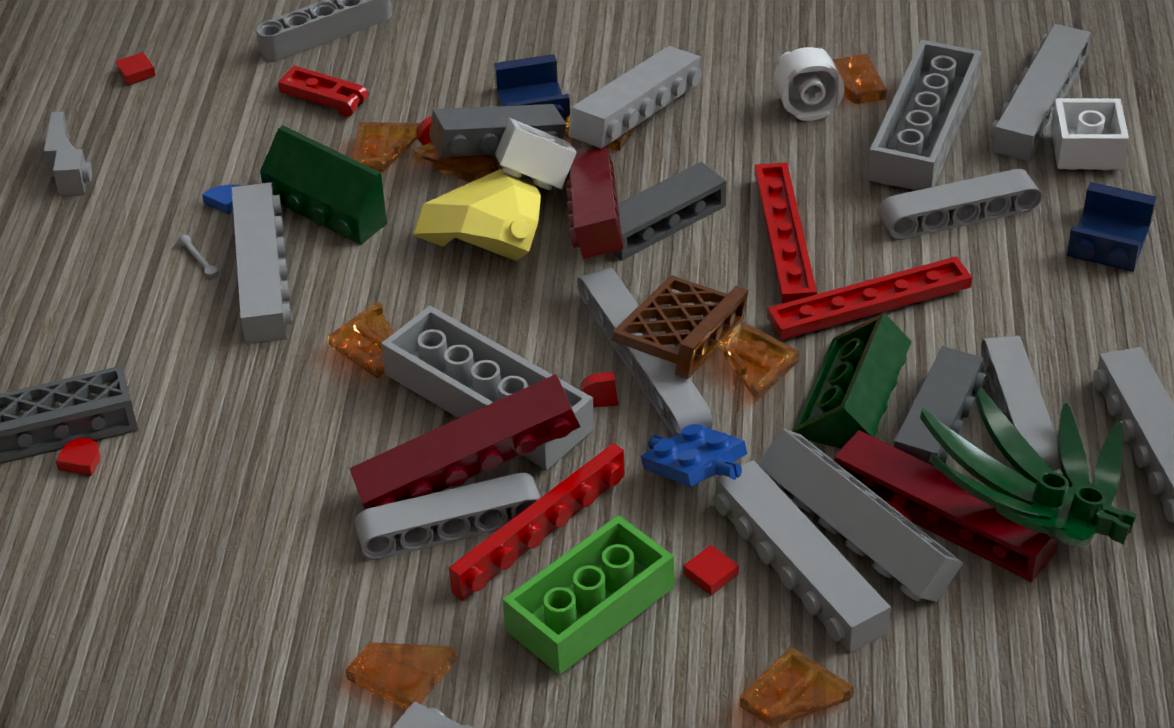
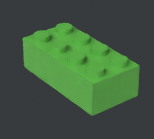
[502,515,674,675]

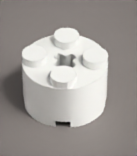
[774,47,844,121]

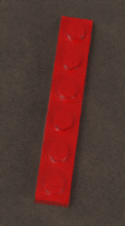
[754,162,817,304]
[767,256,972,340]
[449,443,625,601]

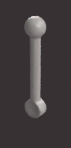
[178,234,218,279]

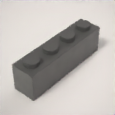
[429,104,566,158]
[612,162,726,260]
[894,346,987,467]

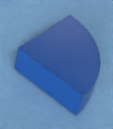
[202,185,241,214]

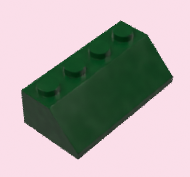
[260,125,387,245]
[792,313,912,449]

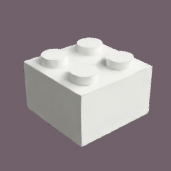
[1051,98,1129,170]
[495,118,577,190]

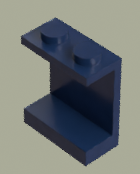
[494,54,570,123]
[1067,182,1157,272]

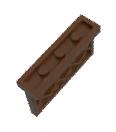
[611,275,749,379]

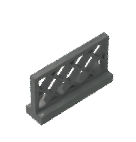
[0,366,138,463]

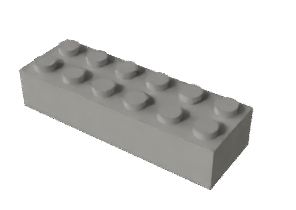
[868,40,982,191]
[381,305,594,470]

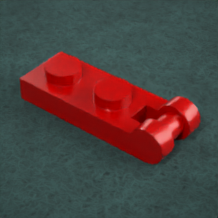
[278,65,368,117]

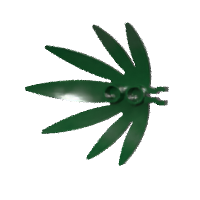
[920,388,1137,547]

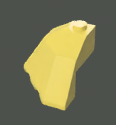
[413,168,541,261]

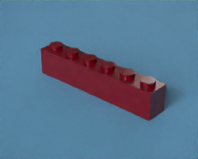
[566,145,624,259]
[349,374,580,509]
[834,430,1057,583]

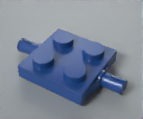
[640,424,747,487]

